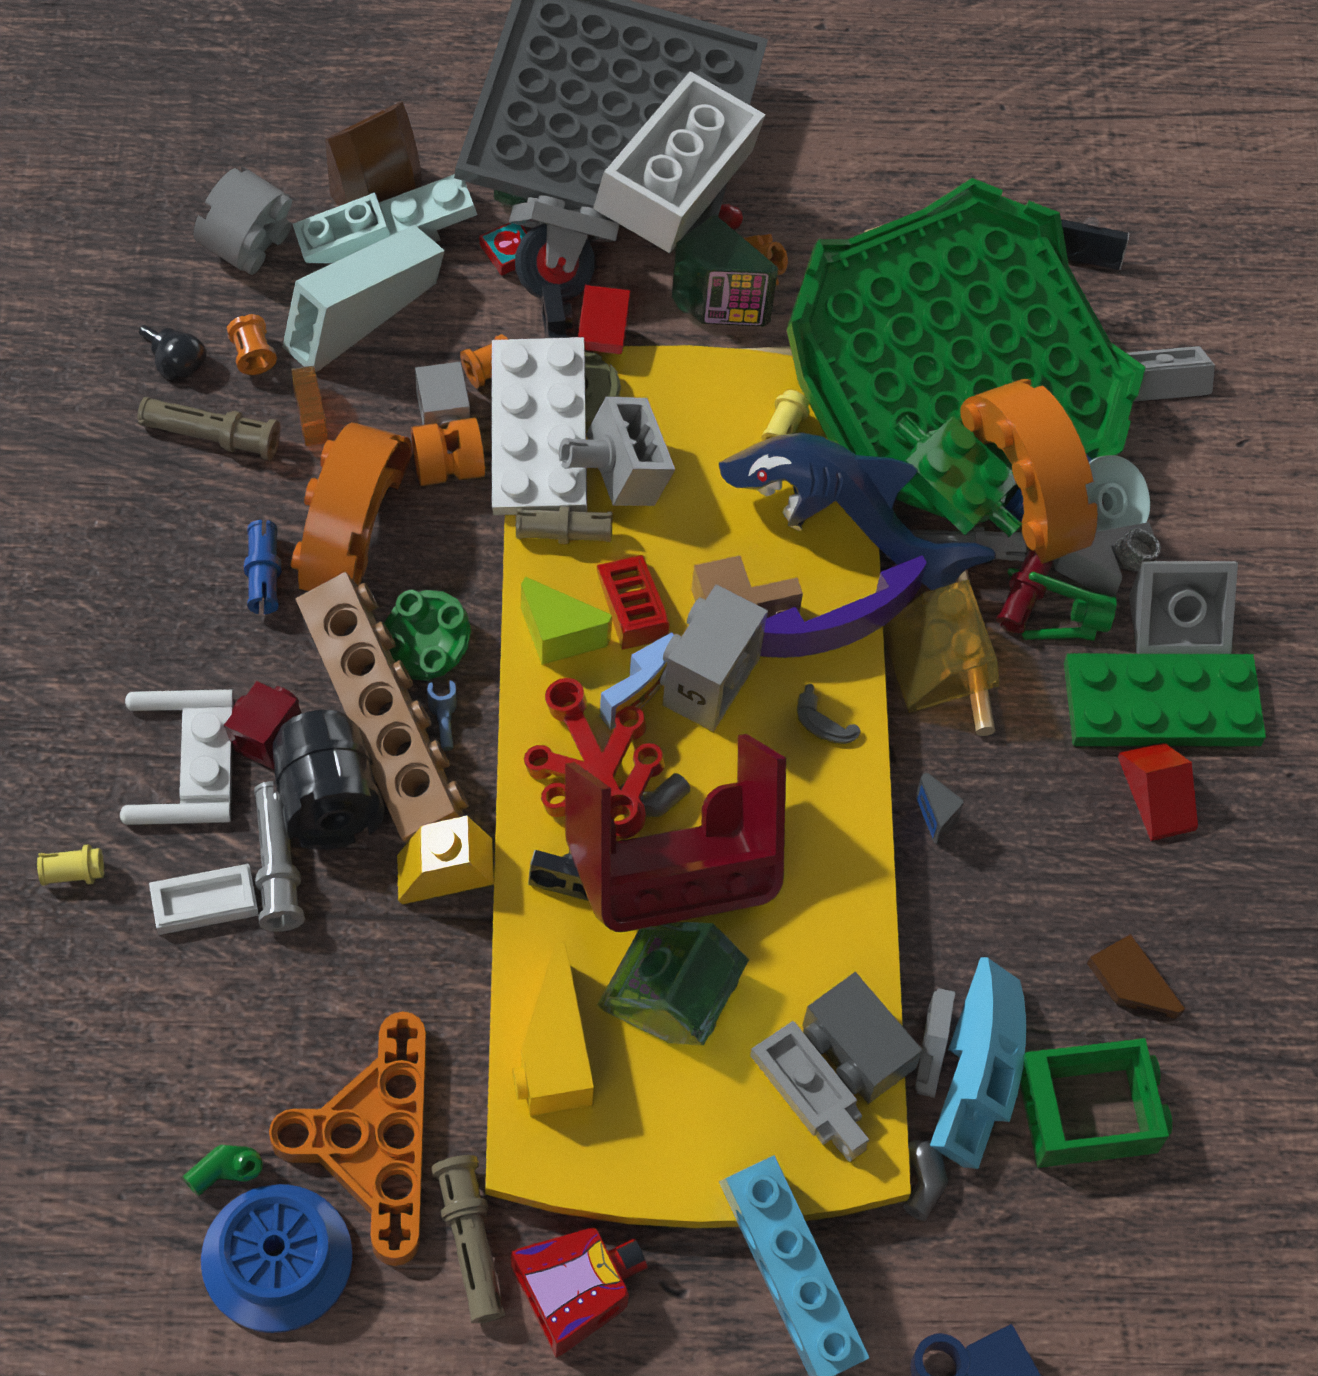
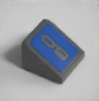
[915,772,964,845]

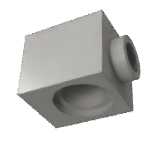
[415,362,470,429]

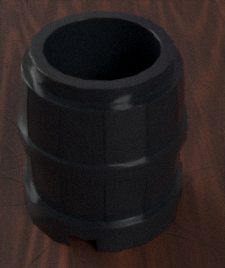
[273,709,384,850]

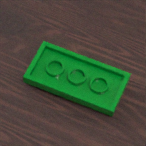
[1064,653,1266,746]

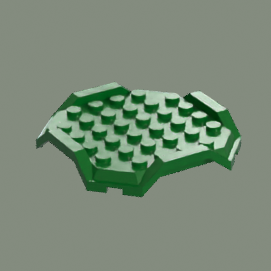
[787,178,1146,521]

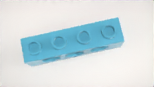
[718,1155,870,1376]

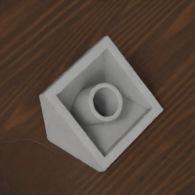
[1129,561,1238,654]

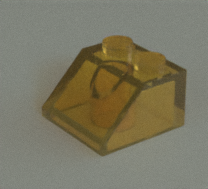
[883,579,1000,713]

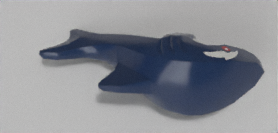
[719,433,996,607]

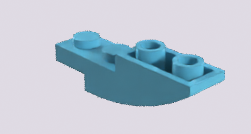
[930,957,1026,1169]

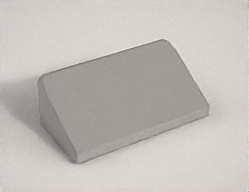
[1127,346,1215,402]

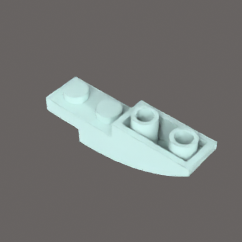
[293,174,478,263]

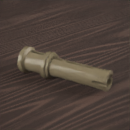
[137,397,281,461]
[431,1155,505,1324]

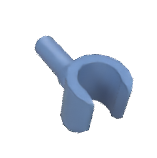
[427,680,457,751]

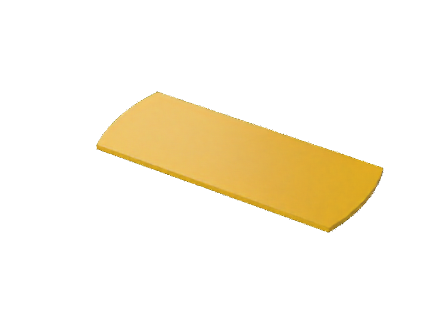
[485,345,911,1228]

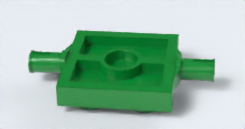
[894,414,1023,538]

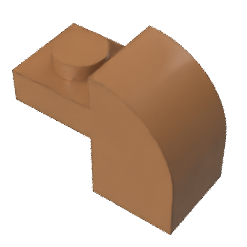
[691,556,803,618]

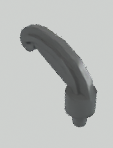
[797,683,860,744]

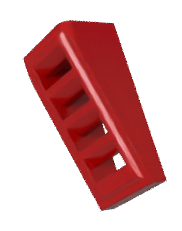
[596,555,670,650]

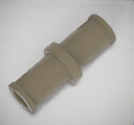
[516,506,613,544]

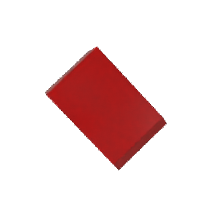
[578,285,630,354]
[1118,743,1198,841]

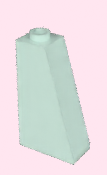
[282,224,445,374]

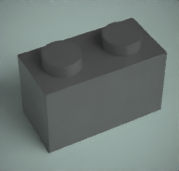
[802,972,923,1104]

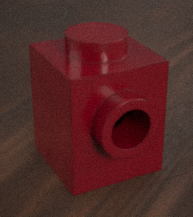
[224,681,302,770]

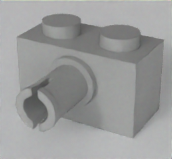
[559,397,675,506]

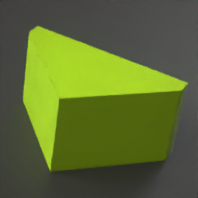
[521,577,613,665]

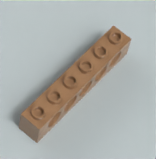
[295,572,469,844]

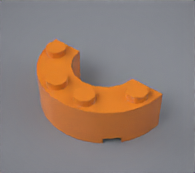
[960,379,1098,564]
[291,422,413,591]

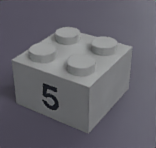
[660,584,768,732]

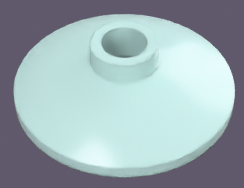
[1086,455,1150,532]

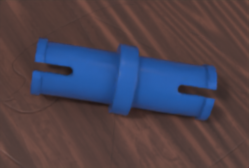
[244,520,282,614]

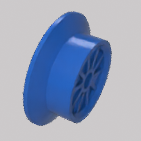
[201,1184,353,1333]

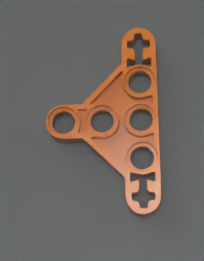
[269,1011,426,1266]

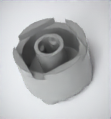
[194,166,292,275]

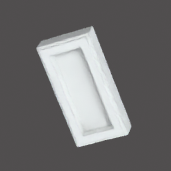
[149,864,259,935]

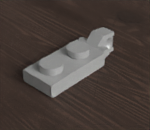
[750,1021,869,1162]

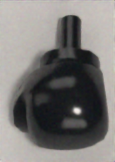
[139,325,207,380]

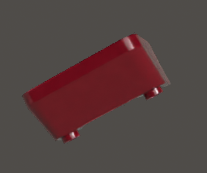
[565,734,786,932]

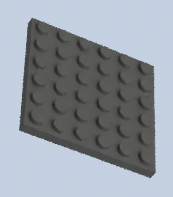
[454,0,768,249]

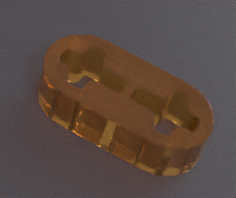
[291,366,328,447]

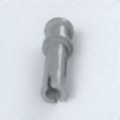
[254,781,305,932]

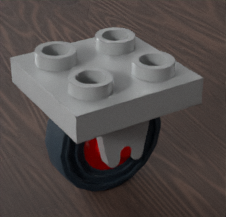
[509,195,619,302]

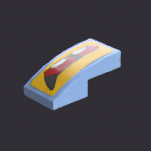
[600,632,674,730]

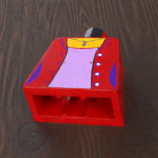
[511,1228,647,1358]

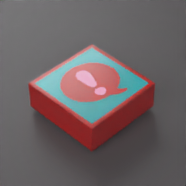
[479,222,527,276]

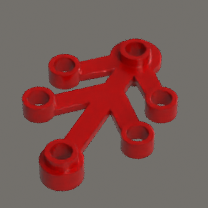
[524,678,665,840]

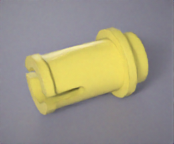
[761,390,810,441]
[37,844,104,886]

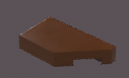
[1087,934,1185,1019]

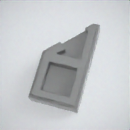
[915,988,955,1098]

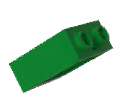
[1020,1038,1172,1168]

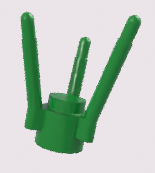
[1008,568,1116,641]

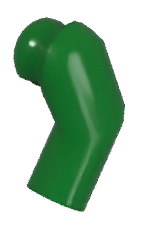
[182,1145,263,1197]

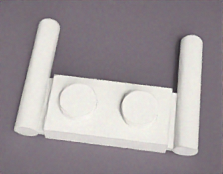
[120,689,234,825]

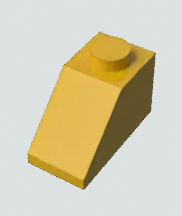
[397,816,494,904]

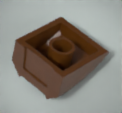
[325,102,422,206]

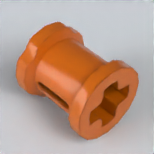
[227,314,277,375]
[460,334,508,389]

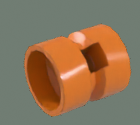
[411,417,485,486]

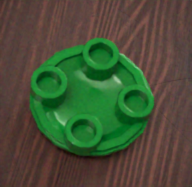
[384,590,471,681]

